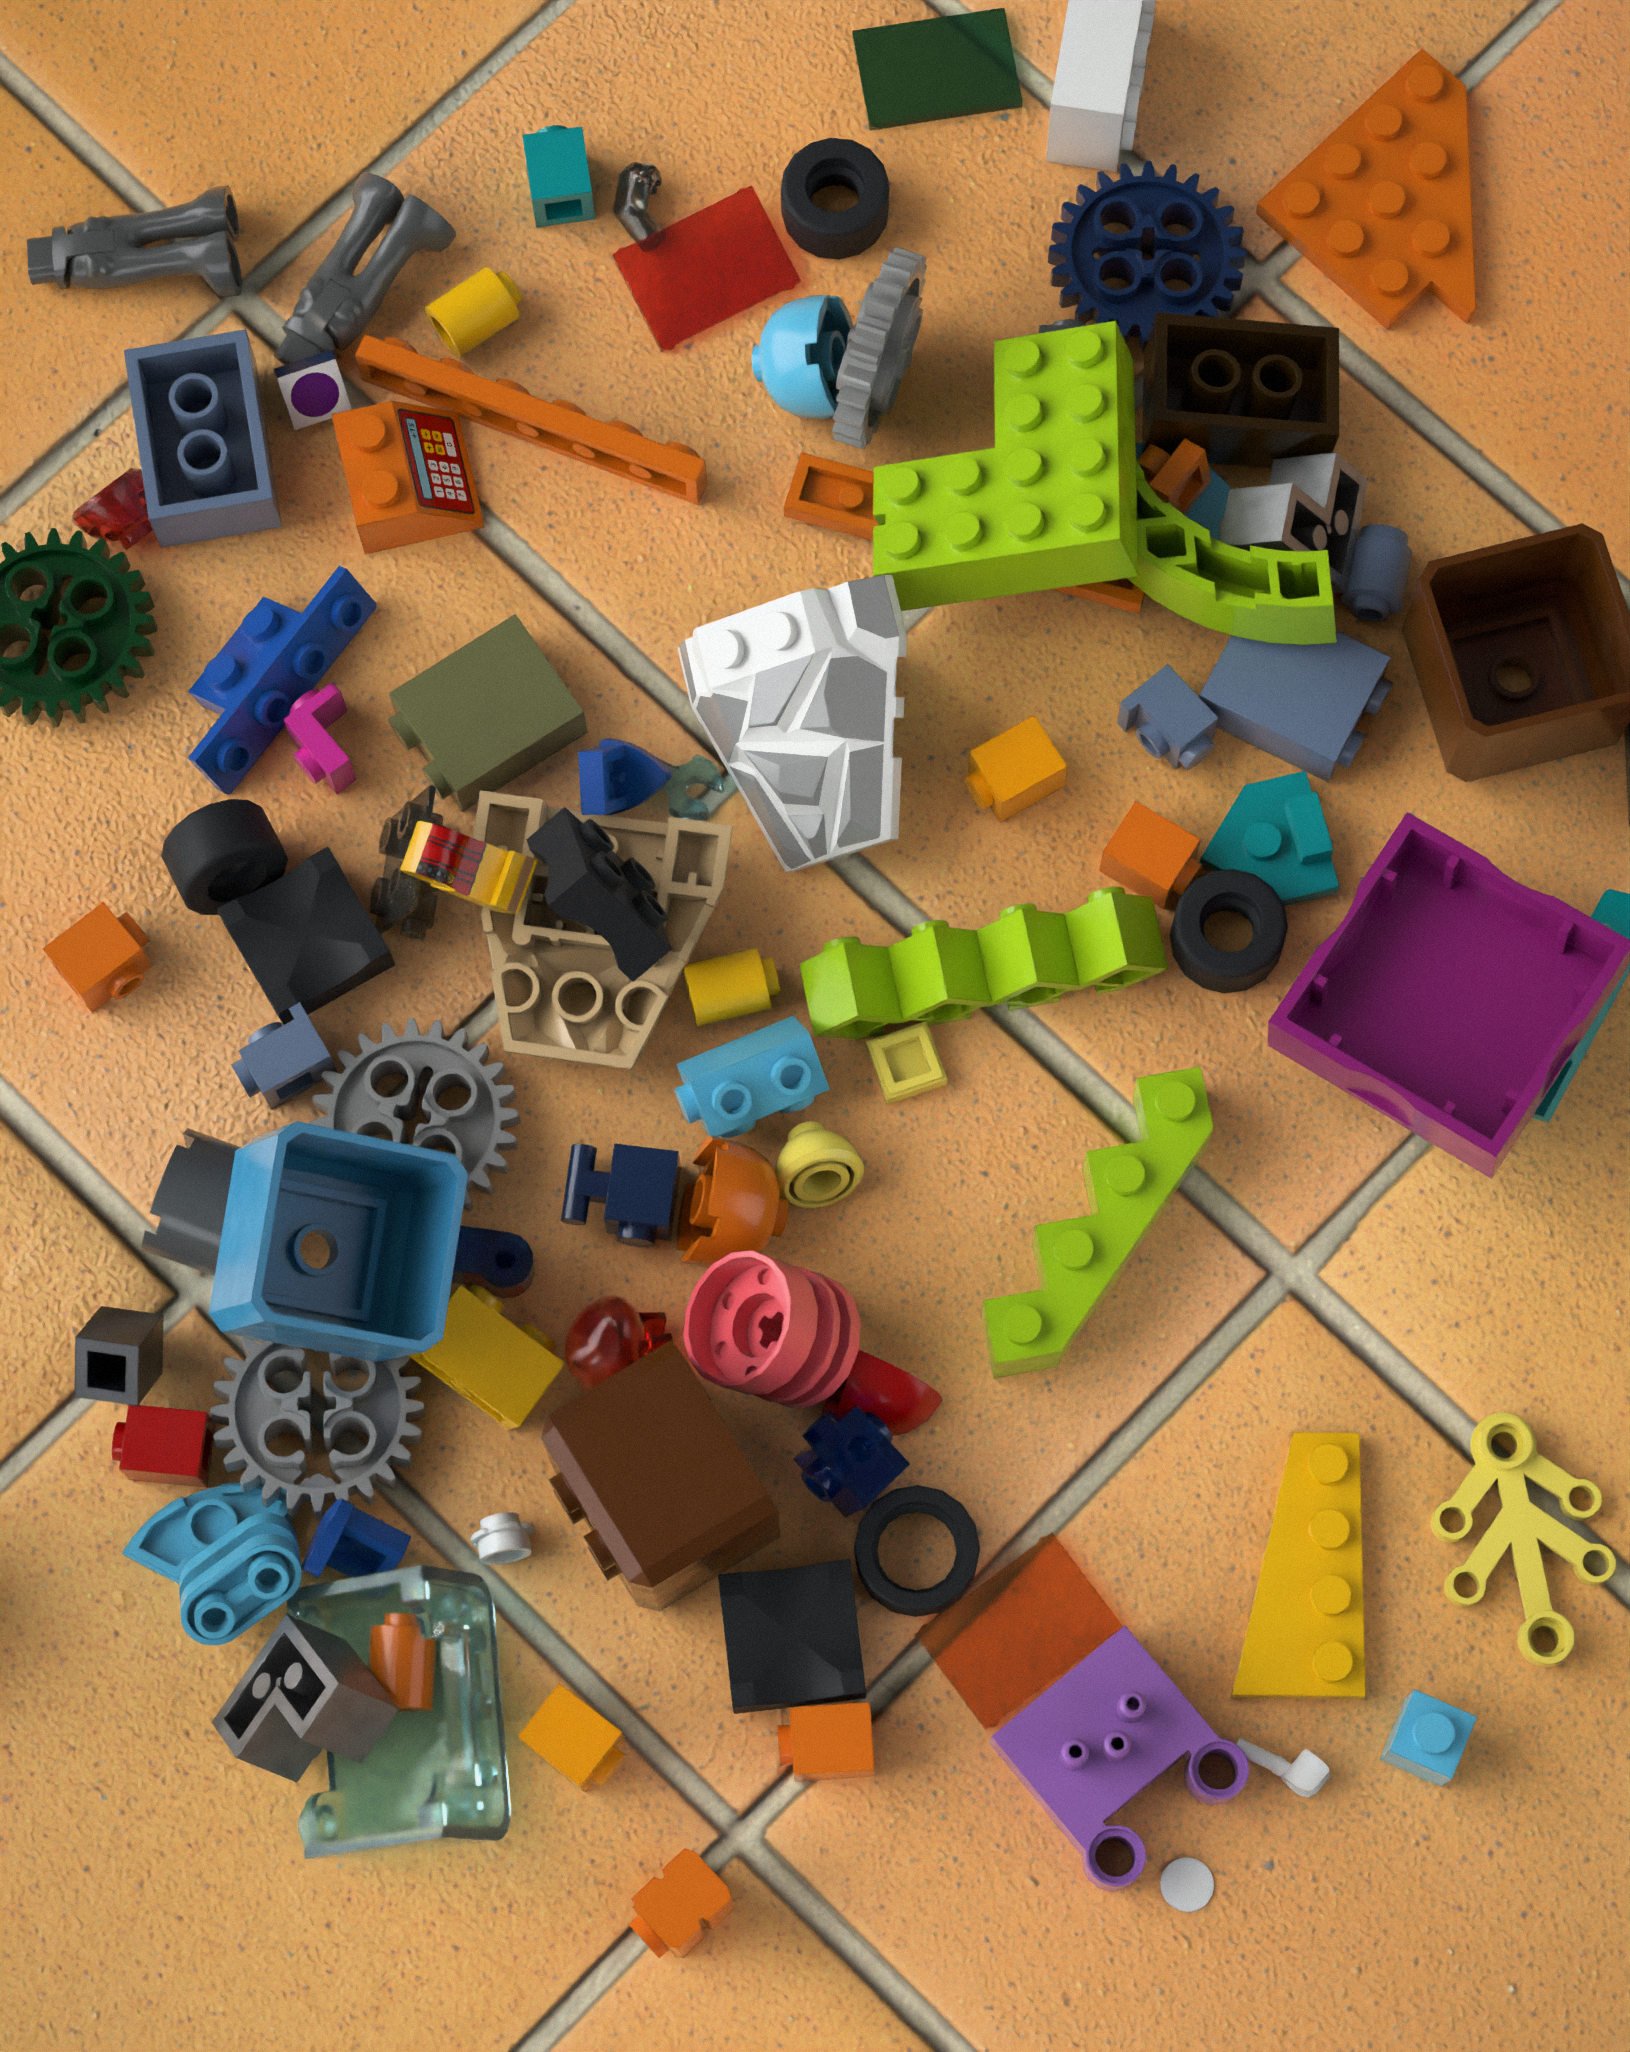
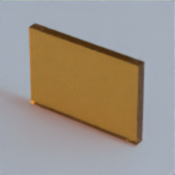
[915,1533,1123,1730]

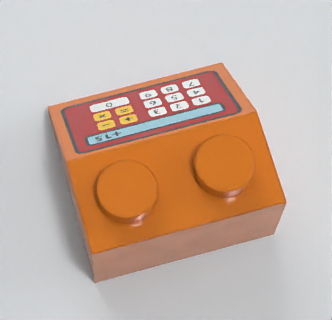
[331,401,485,554]

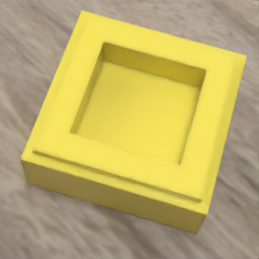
[866,1021,947,1105]

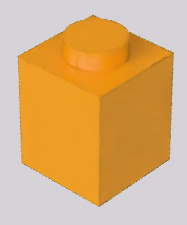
[964,715,1067,823]
[517,1683,626,1792]

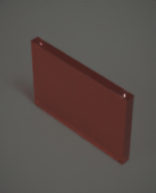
[612,185,801,352]

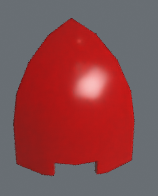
[822,1350,943,1437]

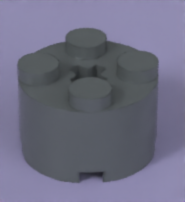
[142,1128,240,1276]

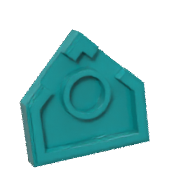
[1200,771,1339,906]

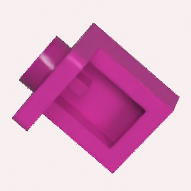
[283,683,357,794]

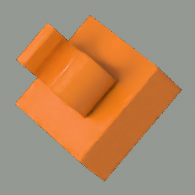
[1137,439,1212,515]

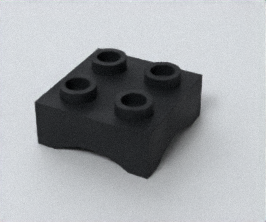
[526,807,672,982]
[217,846,395,1025]
[718,1559,866,1714]

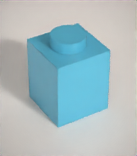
[1380,1689,1477,1787]

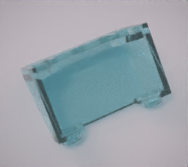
[287,1565,511,1860]

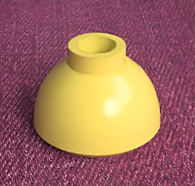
[775,1121,864,1208]

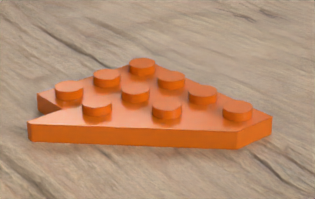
[1256,48,1476,330]

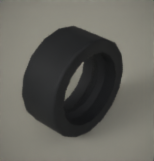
[854,1485,980,1617]

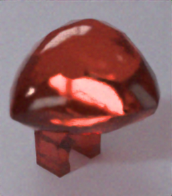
[565,1295,673,1391]

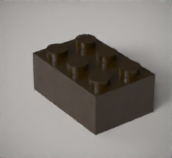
[1142,312,1339,468]

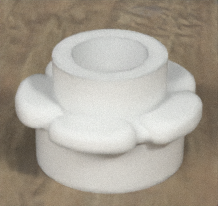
[470,1512,535,1565]

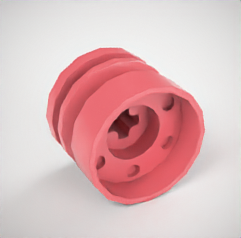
[683,1250,861,1408]

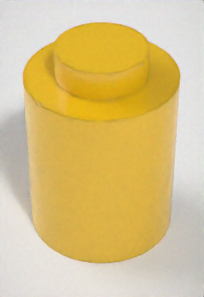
[425,266,522,358]
[683,947,781,1027]

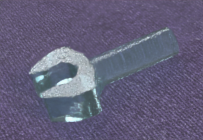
[618,739,724,821]

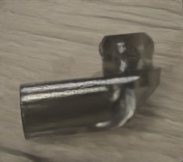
[613,162,666,253]

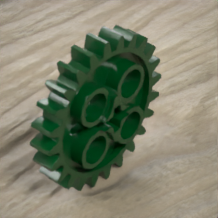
[0,528,158,727]

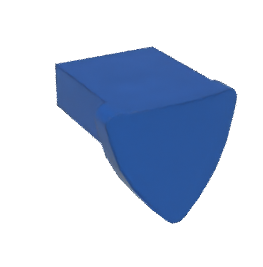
[578,738,672,815]
[301,1498,411,1591]

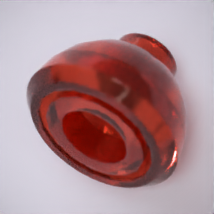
[72,468,153,550]

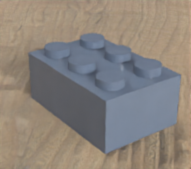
[124,329,282,548]

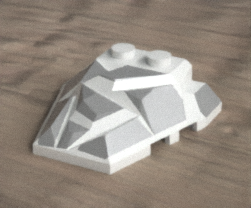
[677,575,907,872]

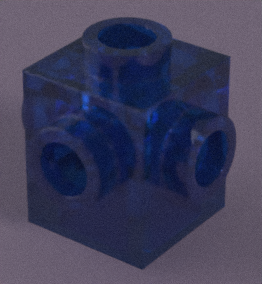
[793,1405,910,1518]

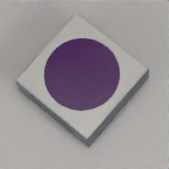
[274,350,352,430]

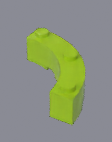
[1127,459,1337,645]

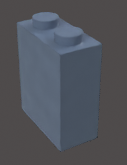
[1199,630,1393,783]

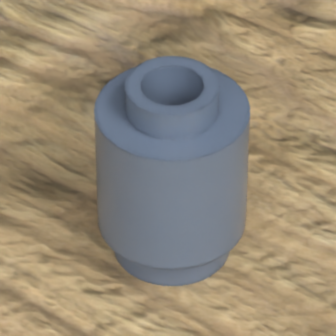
[1341,524,1412,622]

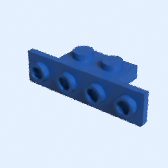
[188,566,376,795]

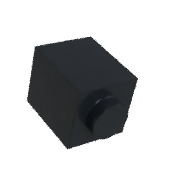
[74,1306,164,1406]

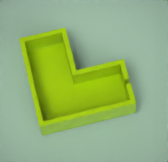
[873,321,1138,611]

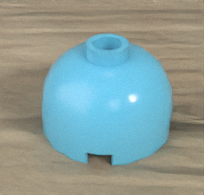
[752,295,854,419]

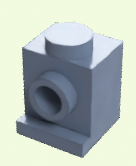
[1117,664,1218,770]
[231,1002,338,1109]

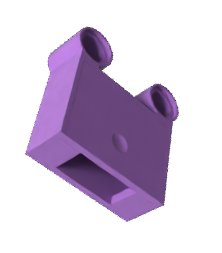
[989,1625,1249,1892]

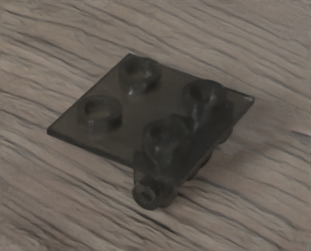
[369,785,446,939]

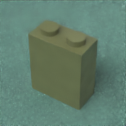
[388,614,588,812]

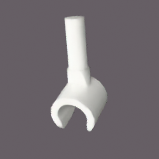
[1236,1738,1330,1797]

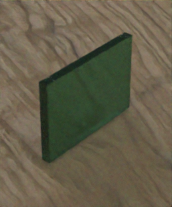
[852,8,1023,131]

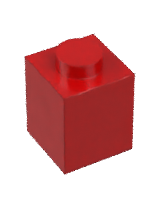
[112,1405,216,1488]

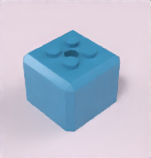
[209,1121,468,1362]

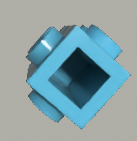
[674,1015,830,1138]

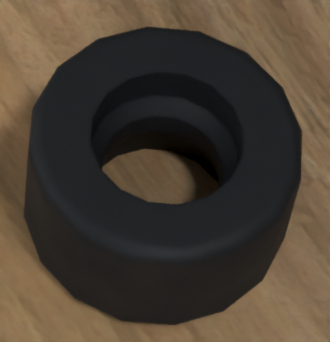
[781,138,890,260]
[161,799,288,915]
[1169,869,1288,993]

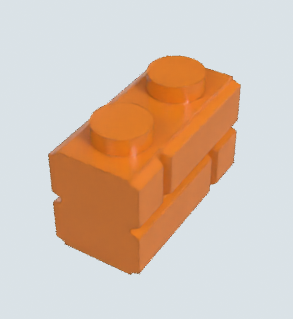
[629,1848,735,1959]

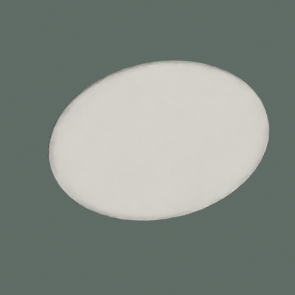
[1160,1857,1214,1912]

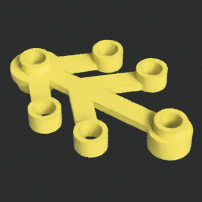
[1430,1412,1616,1667]

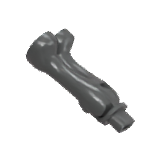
[274,173,456,365]
[27,185,242,297]

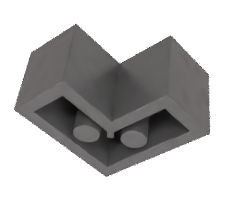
[1219,453,1368,594]
[211,1614,399,1782]

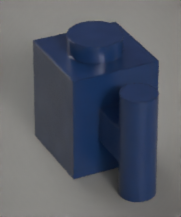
[561,1143,681,1247]

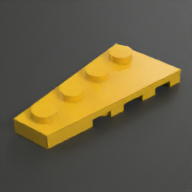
[1230,1432,1366,1699]

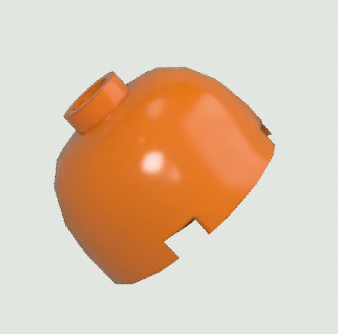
[677,1136,789,1268]

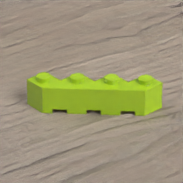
[799,887,1169,1040]
[981,1066,1214,1379]

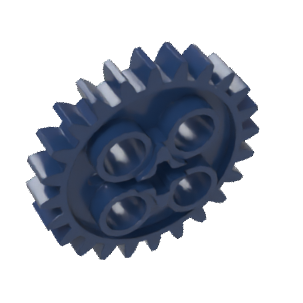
[1048,161,1246,353]

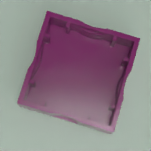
[1268,812,1630,1179]

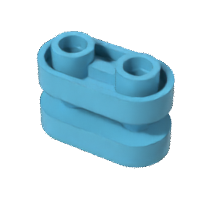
[179,1513,302,1646]

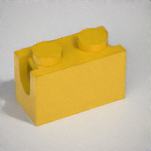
[408,1284,565,1430]

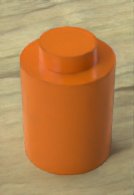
[368,1613,437,1712]

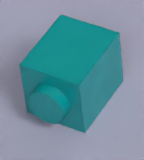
[522,125,595,228]

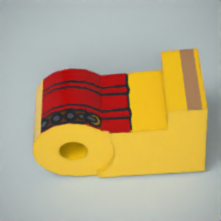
[400,821,538,914]

